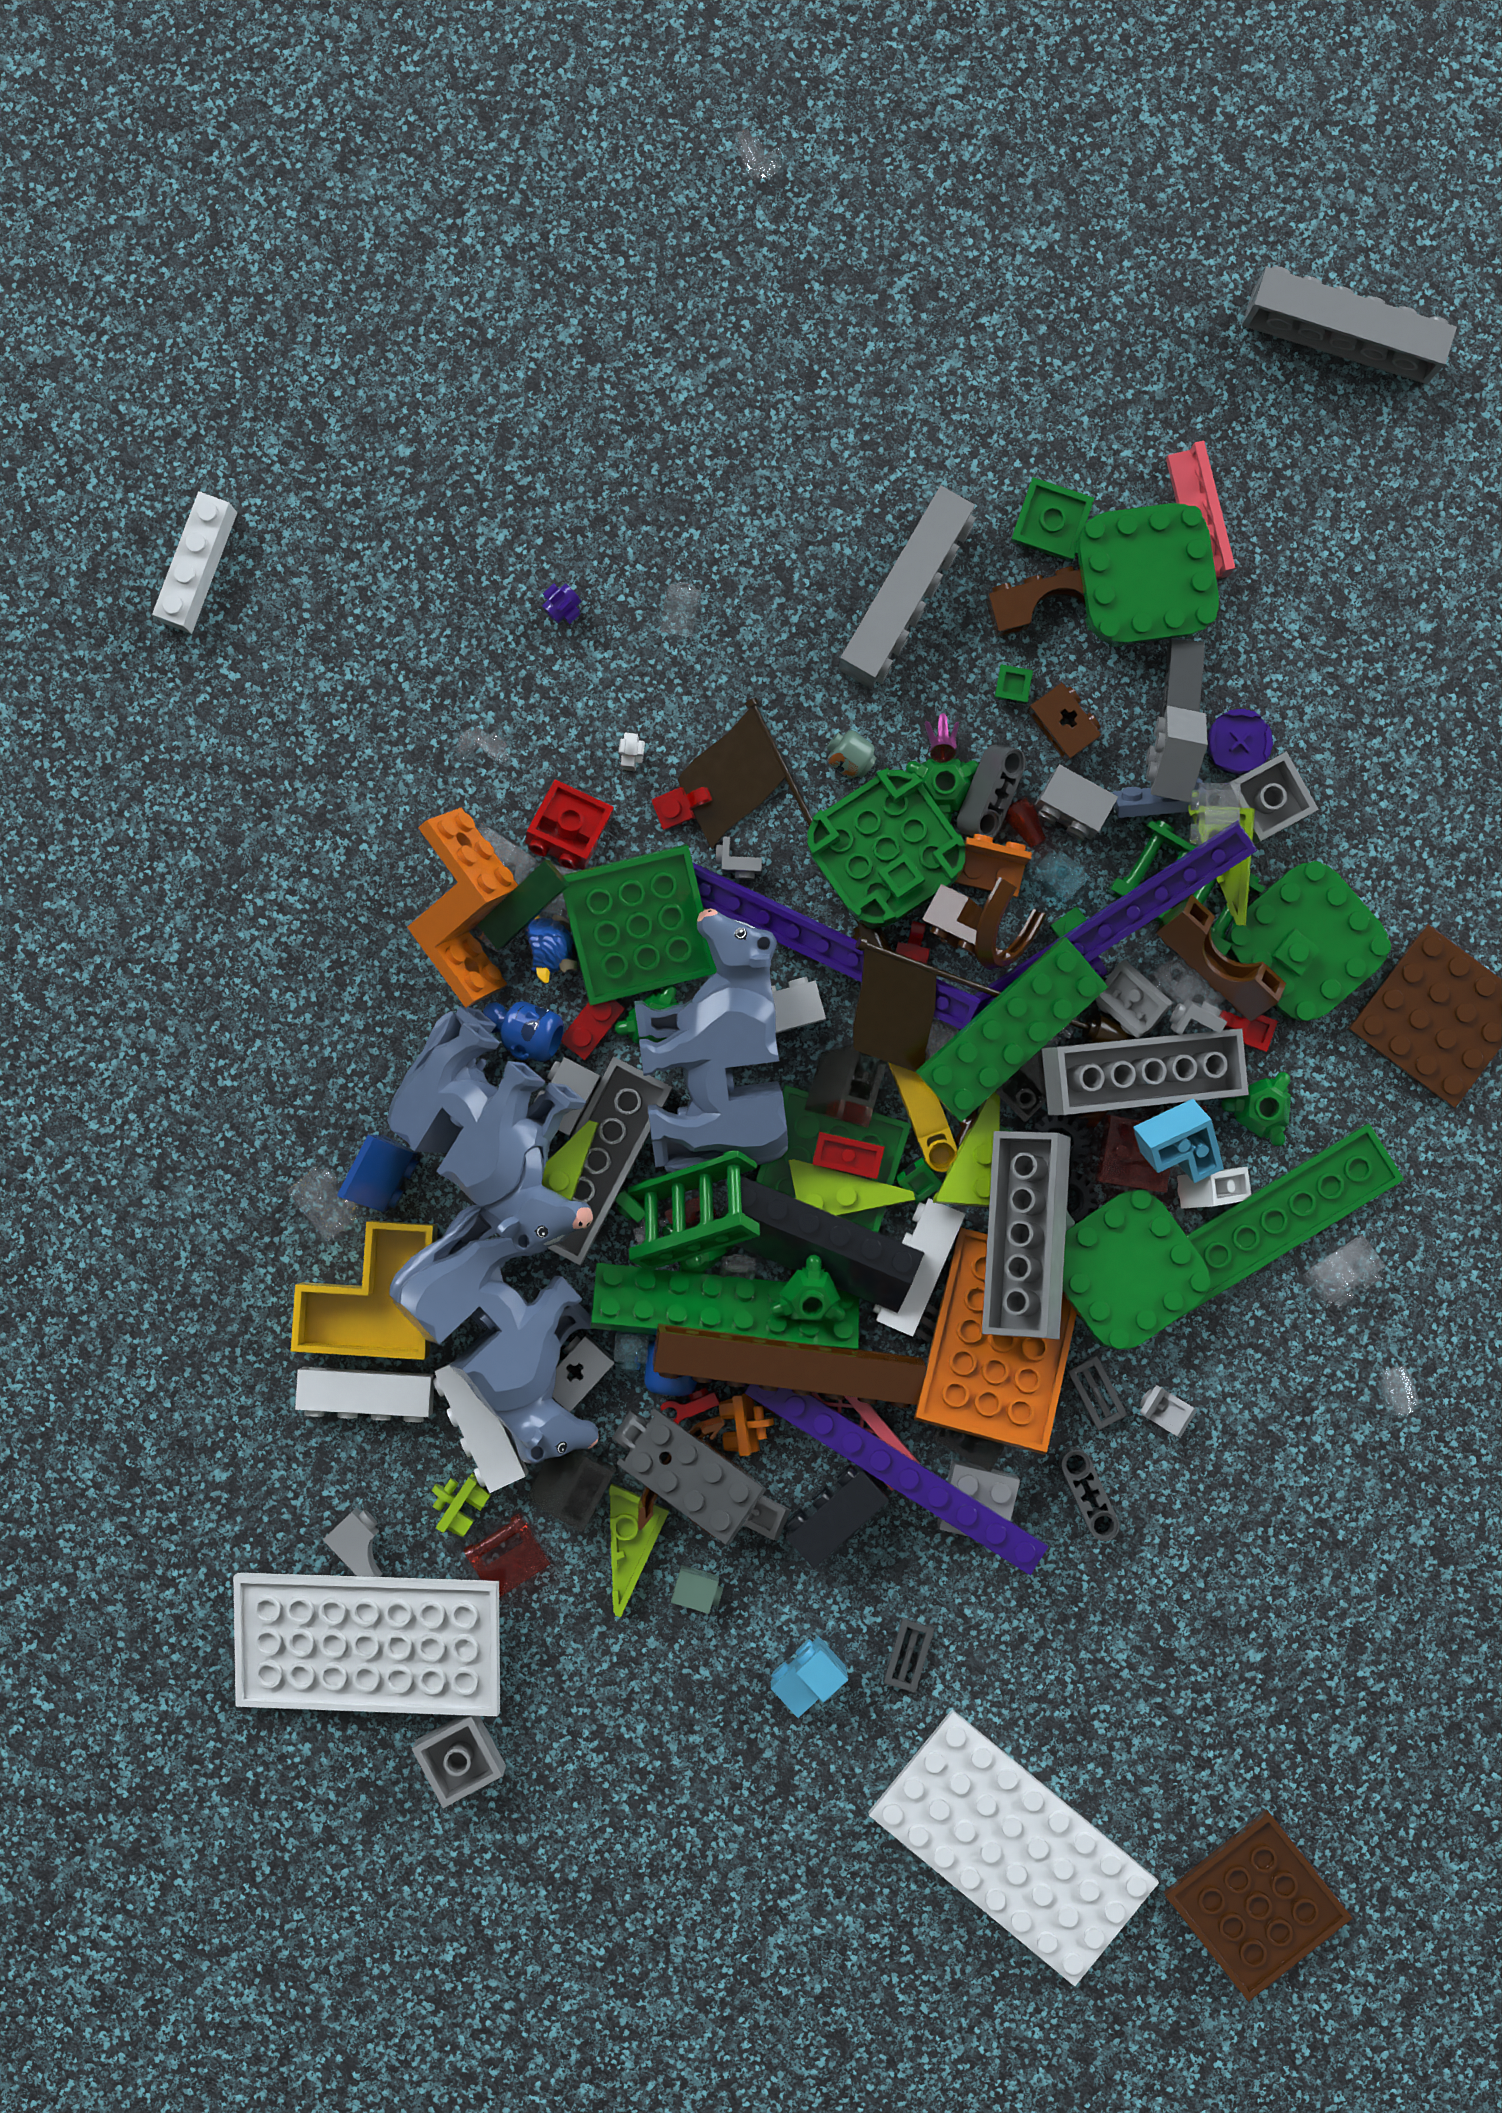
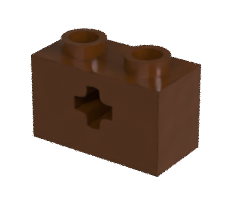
[1027,682,1102,763]

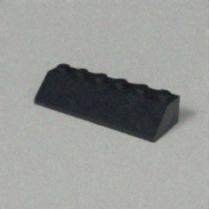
[719,1175,924,1313]

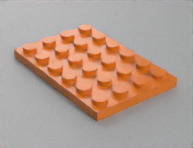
[914,1227,1077,1455]

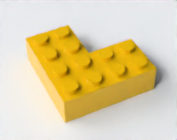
[291,1220,438,1360]

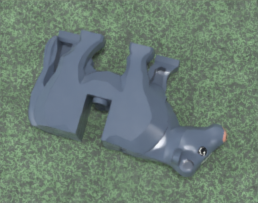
[634,908,788,1173]
[387,1006,593,1254]
[389,1204,599,1464]

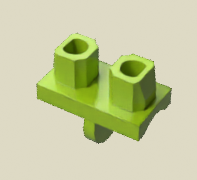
[432,1473,491,1537]

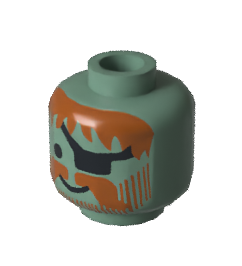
[826,730,877,779]

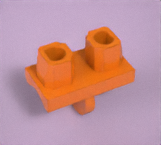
[719,1392,775,1456]

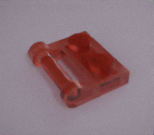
[463,1513,551,1598]

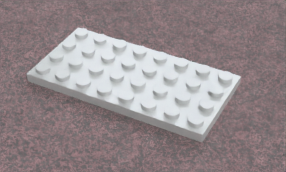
[233,1573,500,1716]
[868,1709,1159,1986]

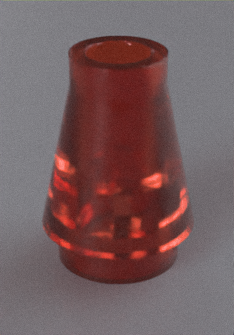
[1005,797,1046,848]

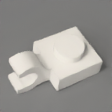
[618,733,645,771]

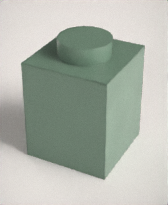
[671,1565,723,1614]

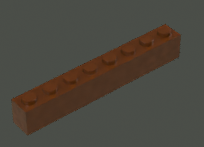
[652,1324,927,1408]

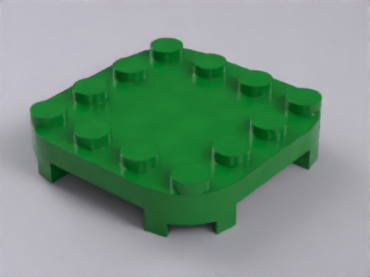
[1075,503,1219,647]
[807,768,965,929]
[1227,861,1391,1021]
[1062,1189,1211,1351]

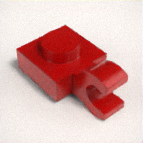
[651,787,713,831]
[895,921,930,964]
[1219,1010,1278,1052]
[660,1387,721,1424]

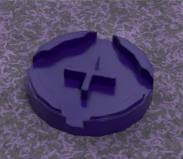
[1207,709,1273,775]

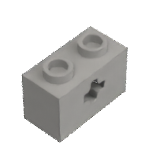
[552,1334,616,1412]

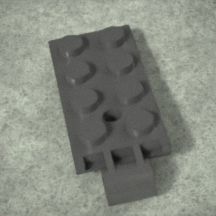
[612,1408,767,1545]

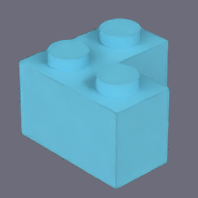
[1133,1099,1224,1183]
[770,1637,848,1718]

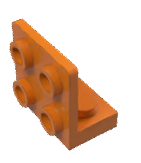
[954,834,1032,898]

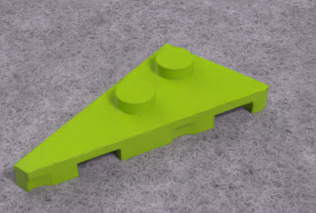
[1188,805,1255,925]
[933,1091,1000,1207]
[542,1120,599,1201]
[789,1159,915,1216]
[609,1483,670,1618]

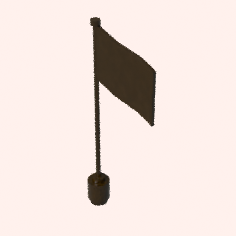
[678,697,893,952]
[852,936,1134,1072]

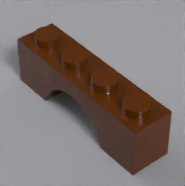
[986,566,1086,638]
[1156,894,1286,1022]

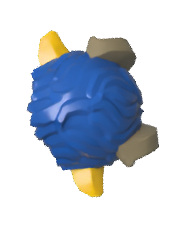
[525,915,578,984]

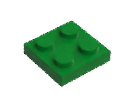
[1010,477,1094,562]

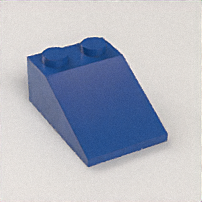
[337,1135,419,1212]

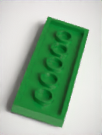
[915,937,1108,1122]

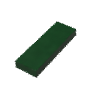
[477,860,570,950]

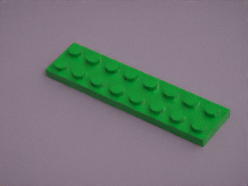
[1179,1123,1404,1318]
[591,1263,859,1350]

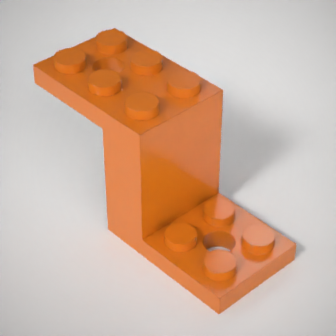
[407,807,518,1008]

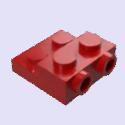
[525,779,614,871]

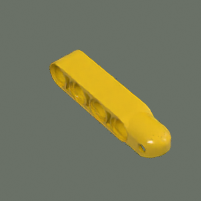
[888,1062,958,1172]

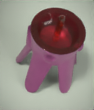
[925,713,959,762]

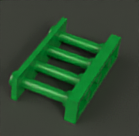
[1106,820,1265,956]
[628,1151,760,1271]

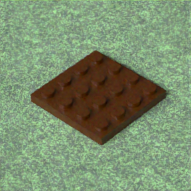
[1347,924,1502,1108]
[1163,1809,1353,2002]

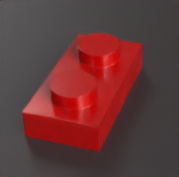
[561,1000,626,1061]
[812,1132,884,1179]

